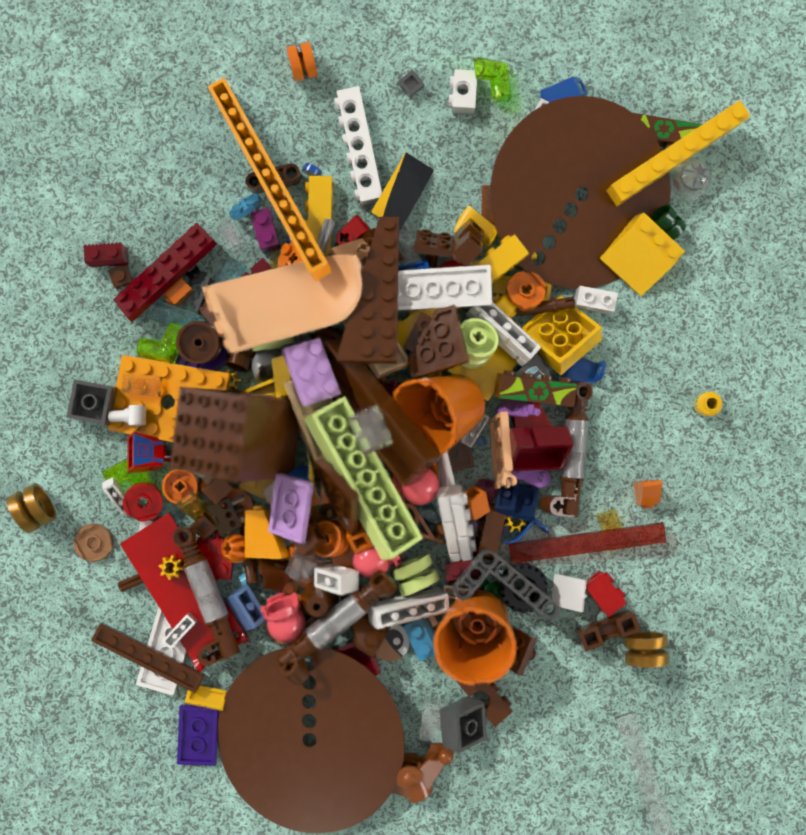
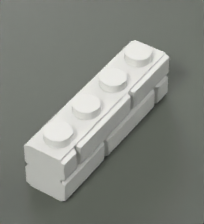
[466,302,541,367]
[437,485,477,562]
[368,588,449,630]

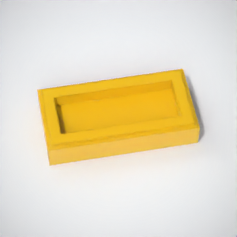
[184,685,228,711]

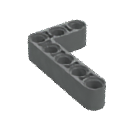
[453,548,560,620]

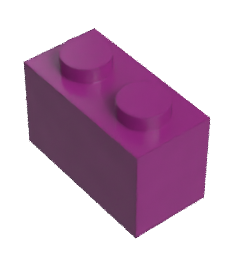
[250,207,281,254]

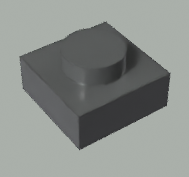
[398,70,424,98]

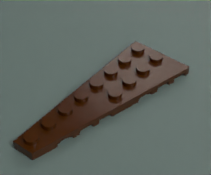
[337,217,399,364]

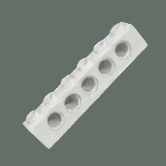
[334,86,382,206]

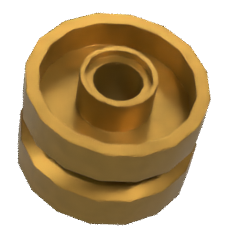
[7,483,56,534]
[624,632,669,668]

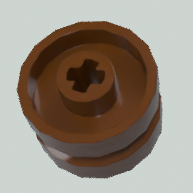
[176,321,224,364]

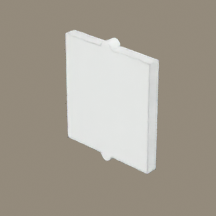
[551,574,587,612]

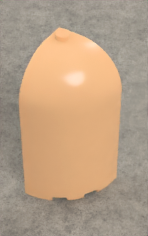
[202,254,362,353]

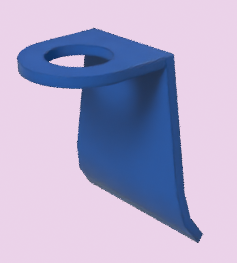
[540,77,587,103]
[558,358,605,383]
[503,518,550,544]

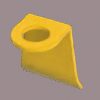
[454,206,497,247]

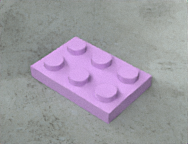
[282,338,341,407]
[268,473,313,543]

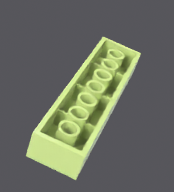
[304,396,423,560]

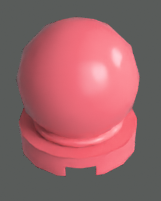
[390,469,440,505]
[352,545,403,579]
[260,592,306,644]

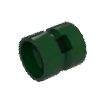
[650,204,686,240]

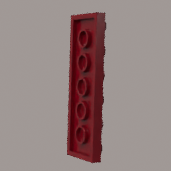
[113,223,217,322]

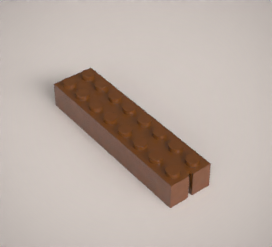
[323,338,441,487]

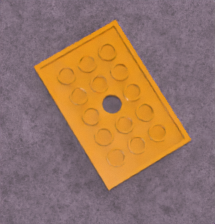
[107,355,232,442]

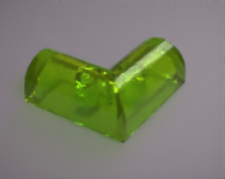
[474,57,512,101]
[137,323,182,365]
[102,458,153,486]

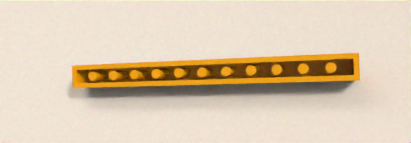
[207,78,332,282]

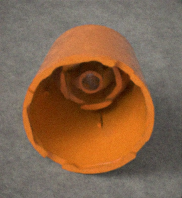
[393,374,485,455]
[433,590,516,685]

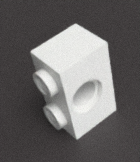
[448,69,478,114]
[574,286,618,315]
[314,563,359,595]

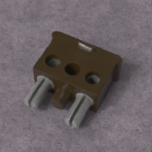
[207,495,245,537]

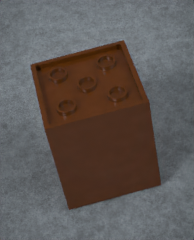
[170,387,299,482]

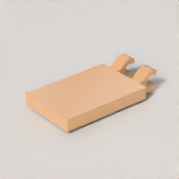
[489,412,517,489]

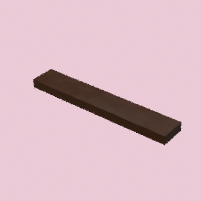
[91,622,205,693]

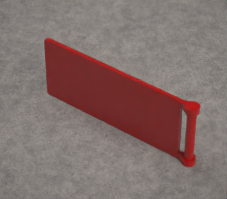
[120,513,249,672]

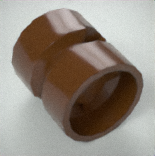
[225,348,256,373]

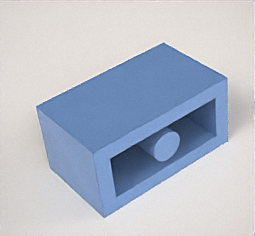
[224,585,266,631]

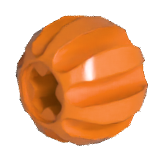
[221,534,247,563]

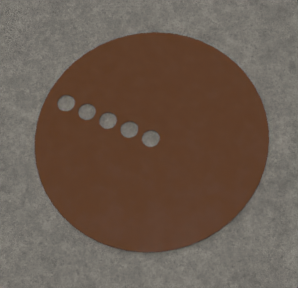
[490,96,671,289]
[217,647,405,833]

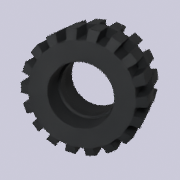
[498,562,549,613]

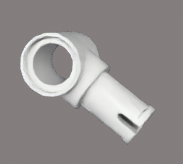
[108,405,146,426]

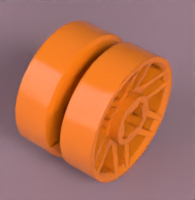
[286,41,318,82]
[162,470,201,504]
[315,521,351,557]

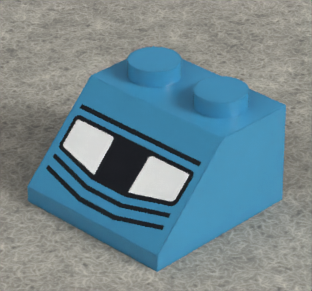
[403,614,443,662]

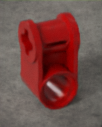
[336,215,371,246]

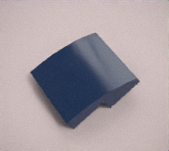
[495,479,539,521]

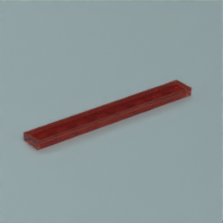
[509,522,666,564]

